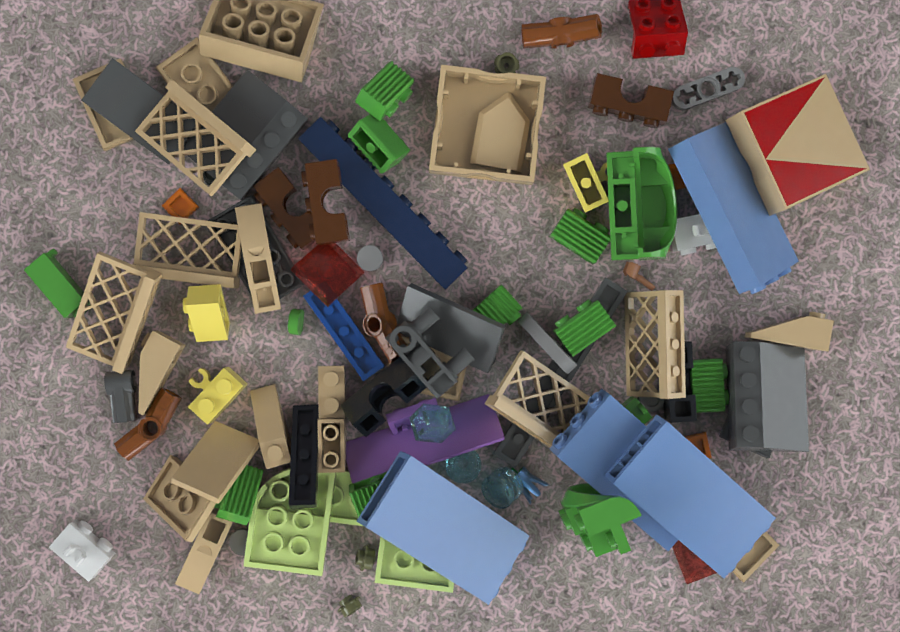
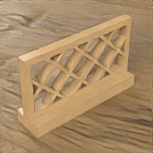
[135,79,256,196]
[129,212,242,288]
[66,251,162,374]
[624,290,686,399]
[485,350,590,448]

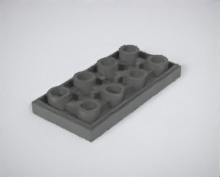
[81,58,196,164]
[208,195,305,299]
[396,283,506,374]

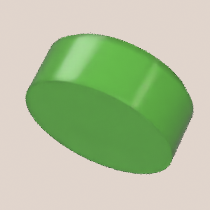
[288,309,304,335]

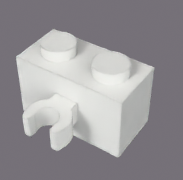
[671,214,716,256]
[49,519,116,582]

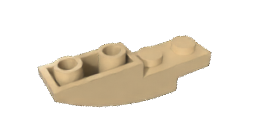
[235,203,281,314]
[318,366,347,473]
[175,508,233,594]

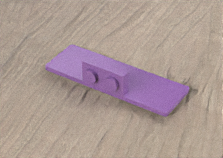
[346,394,505,483]

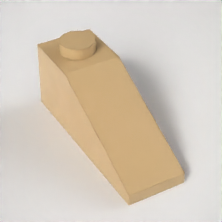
[745,312,834,352]
[138,330,185,415]
[250,384,291,469]

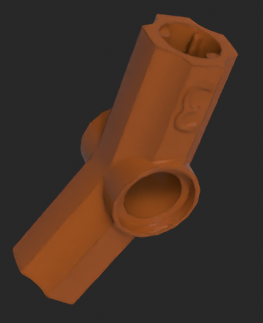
[521,14,603,49]
[360,283,407,363]
[114,387,182,461]

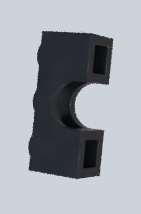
[664,341,697,423]
[340,357,427,437]

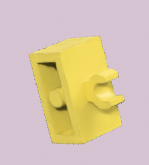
[563,153,609,213]
[183,284,230,342]
[188,367,248,425]

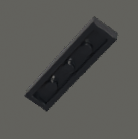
[289,404,319,509]

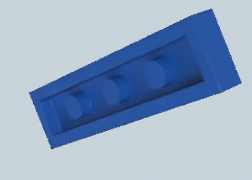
[303,281,385,381]

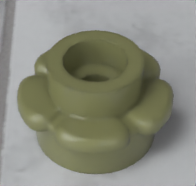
[494,52,520,74]
[355,545,375,571]
[338,594,362,618]

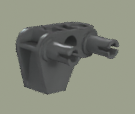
[385,307,475,399]

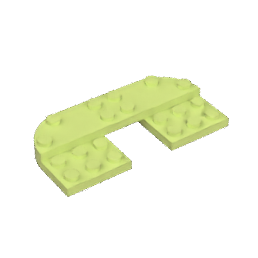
[243,468,454,593]

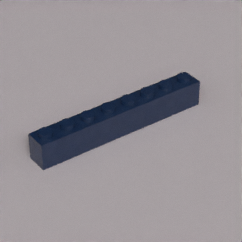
[298,117,468,290]

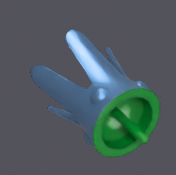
[510,466,549,504]

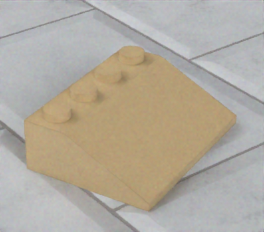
[199,0,324,83]

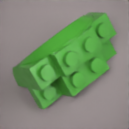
[606,147,677,261]
[558,483,642,557]

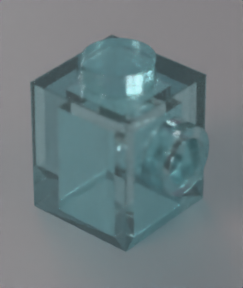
[409,404,456,443]

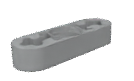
[672,67,745,110]
[518,312,577,374]

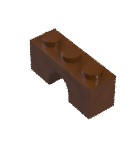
[587,73,674,128]
[301,159,350,245]
[253,167,316,250]

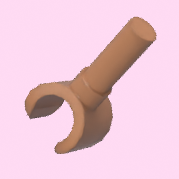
[623,262,655,291]

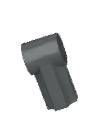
[104,369,138,423]

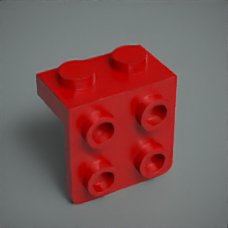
[628,0,688,59]

